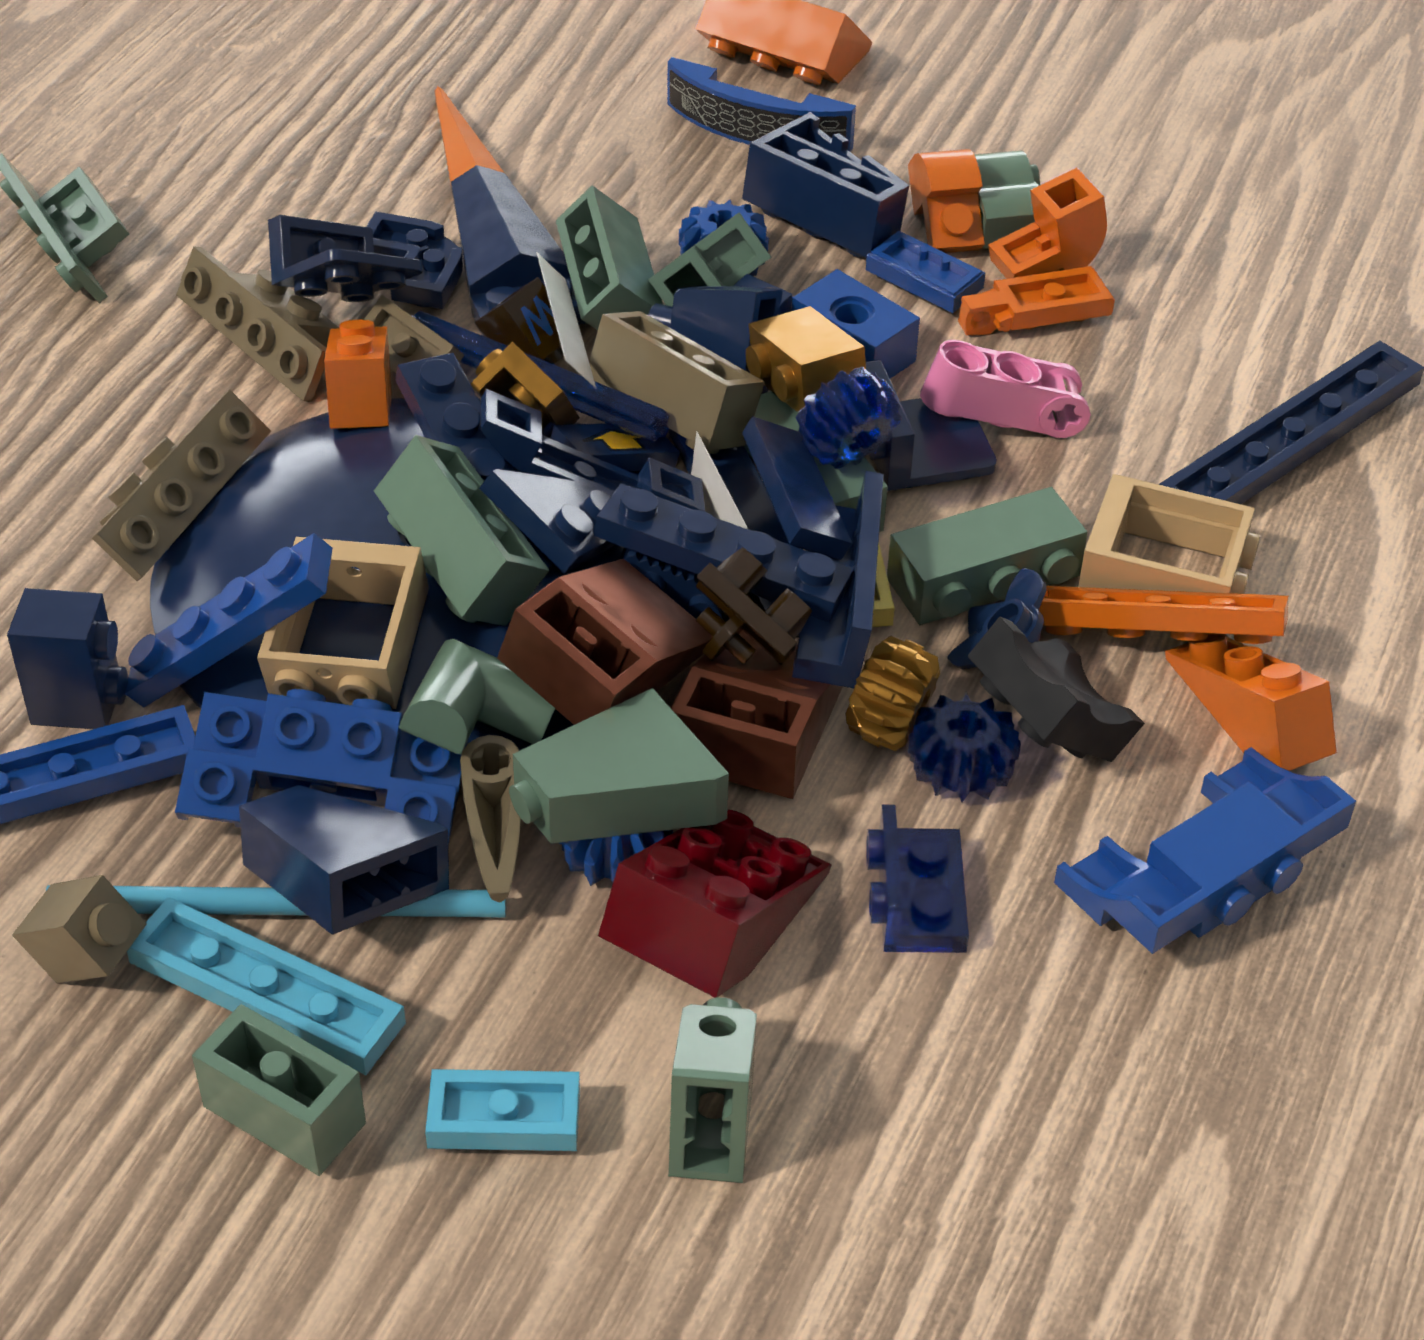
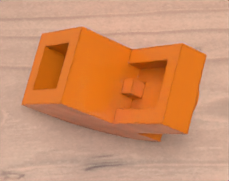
[908,149,985,253]
[988,168,1107,279]

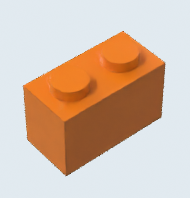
[324,319,392,429]

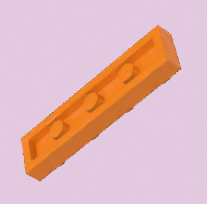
[1039,586,1289,644]

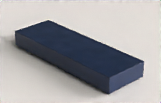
[742,416,853,560]

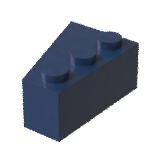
[742,112,909,258]

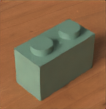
[192,1004,366,1176]

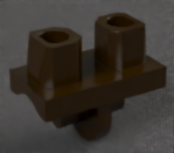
[696,547,812,665]

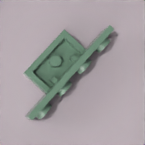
[0,153,130,303]

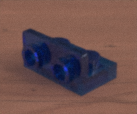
[866,804,969,953]

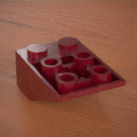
[598,809,832,998]

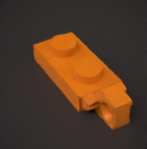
[958,266,1115,335]

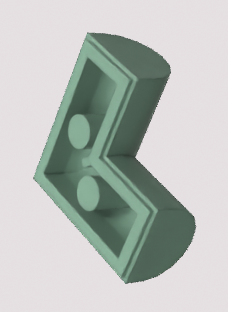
[399,639,555,755]

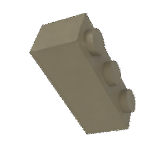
[589,311,765,454]

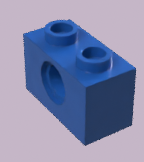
[792,269,920,379]

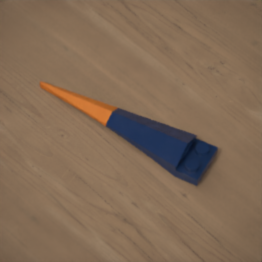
[435,86,587,342]

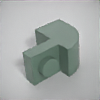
[648,212,771,307]

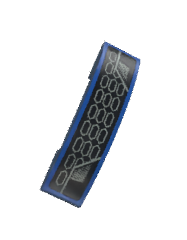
[667,57,856,152]

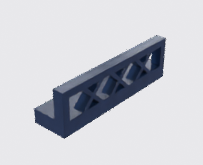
[792,471,884,689]

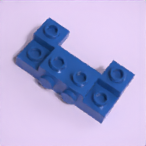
[175,689,469,848]
[1054,747,1356,954]

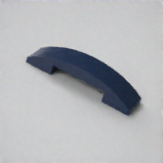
[481,389,705,511]

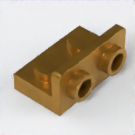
[471,342,580,429]

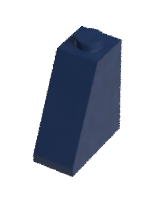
[239,785,449,935]

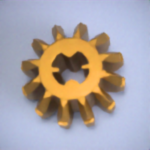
[845,636,941,751]

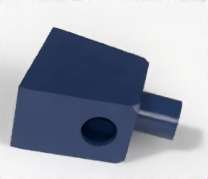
[648,286,783,394]

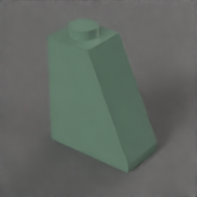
[509,688,729,844]

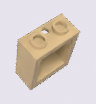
[1078,474,1261,594]
[257,537,429,709]

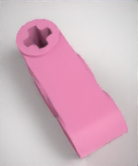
[920,340,1091,438]

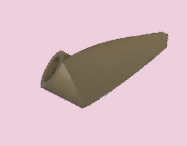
[460,735,521,903]

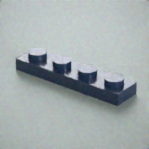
[593,483,854,623]

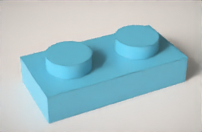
[425,1069,580,1151]

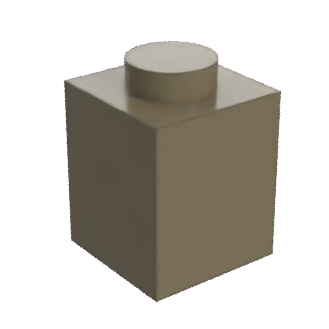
[12,875,147,983]

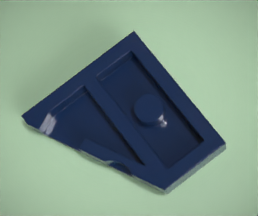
[479,469,617,574]

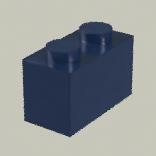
[7,588,128,729]

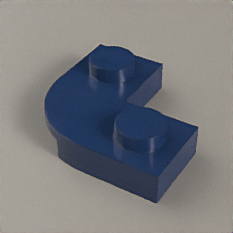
[366,211,463,309]

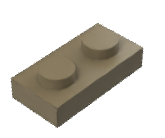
[364,295,465,374]

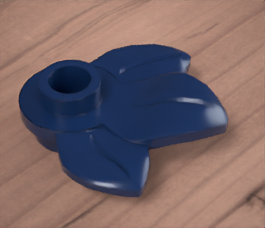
[947,568,1047,669]

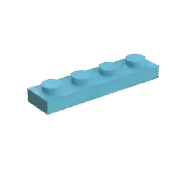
[127,897,406,1075]

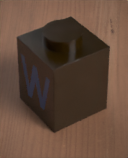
[474,277,564,371]

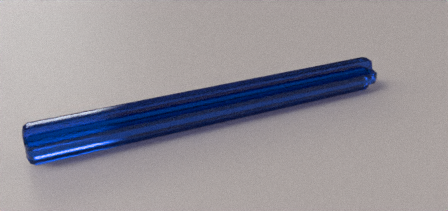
[411,311,670,442]

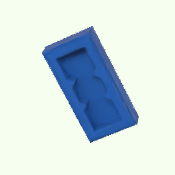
[866,231,985,313]

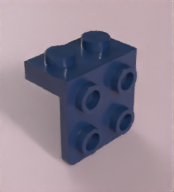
[268,215,423,302]
[850,360,997,491]

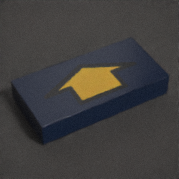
[550,422,680,472]

